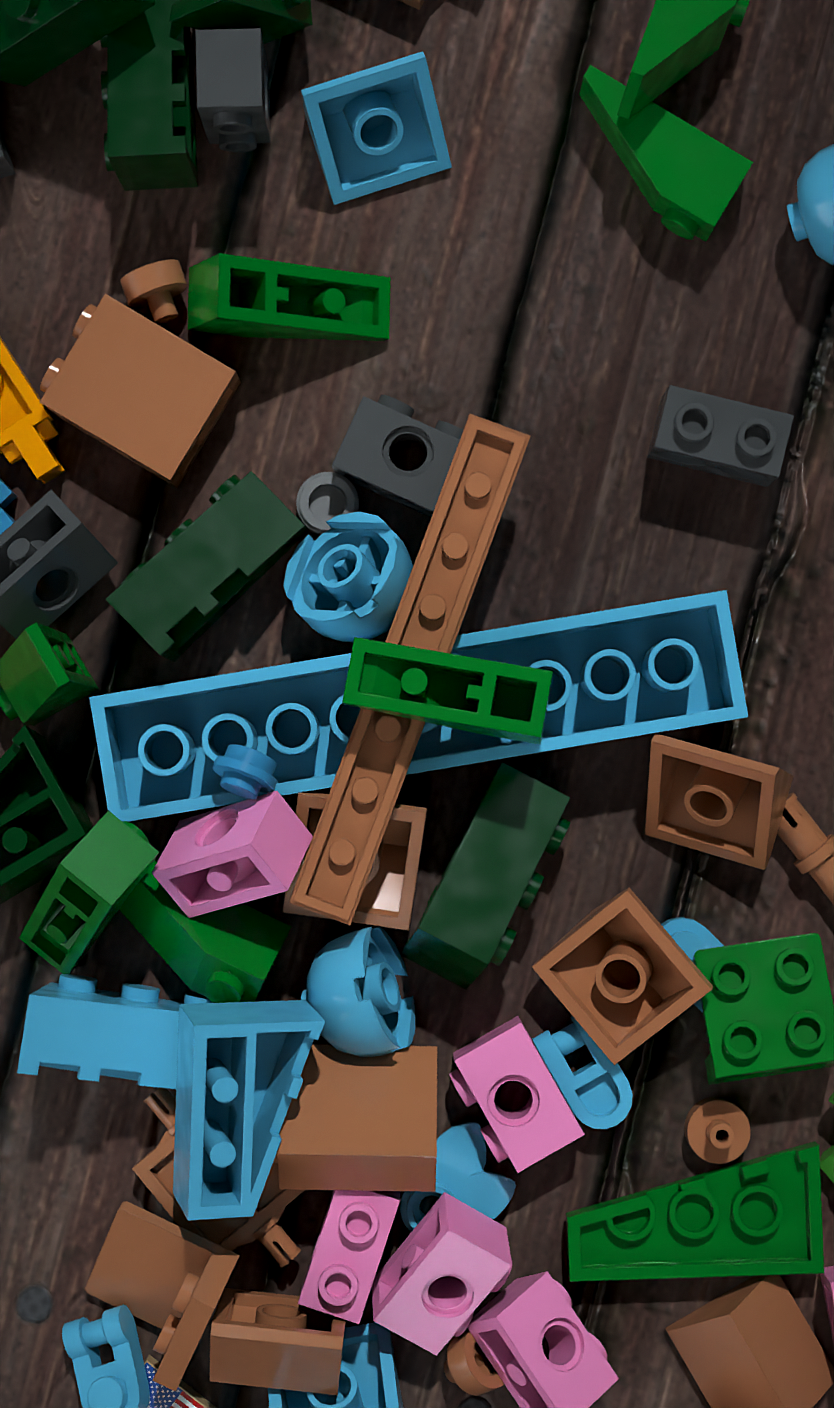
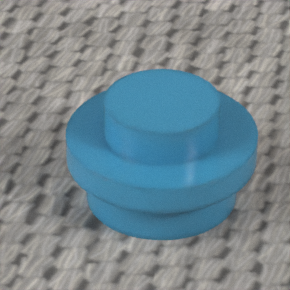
[212,744,277,799]

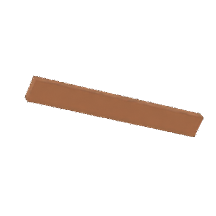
[289,414,531,925]

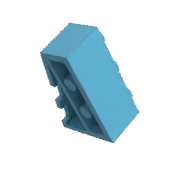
[17,974,213,1089]
[173,1000,325,1221]

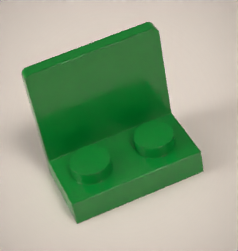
[693,933,834,1085]

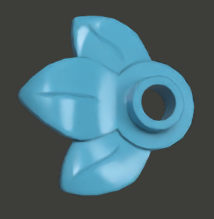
[400,1121,516,1232]

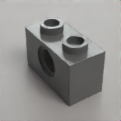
[195,28,271,152]
[332,394,464,518]
[0,490,118,639]

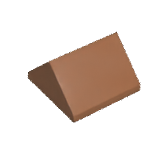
[645,733,794,870]
[283,791,427,931]
[532,887,713,1065]
[665,1275,834,1408]
[209,1288,346,1396]

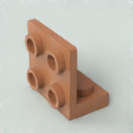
[85,1201,240,1392]

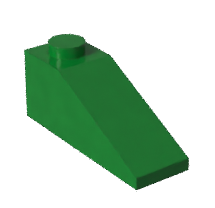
[617,0,750,119]
[579,65,753,242]
[187,253,391,341]
[0,622,99,726]
[342,637,553,745]
[19,810,159,974]
[119,860,291,1003]

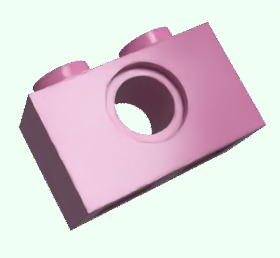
[152,791,313,918]
[449,1016,585,1173]
[298,1190,401,1324]
[371,1192,512,1356]
[467,1271,619,1408]

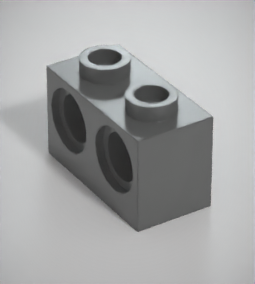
[647,385,794,487]

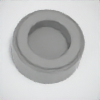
[296,472,359,535]

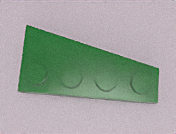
[566,1141,824,1282]

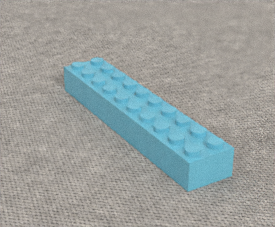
[89,590,748,822]

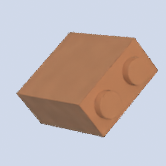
[40,294,241,488]
[273,1044,437,1192]

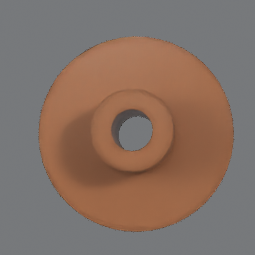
[120,259,188,324]
[684,1097,750,1164]
[444,1329,504,1396]

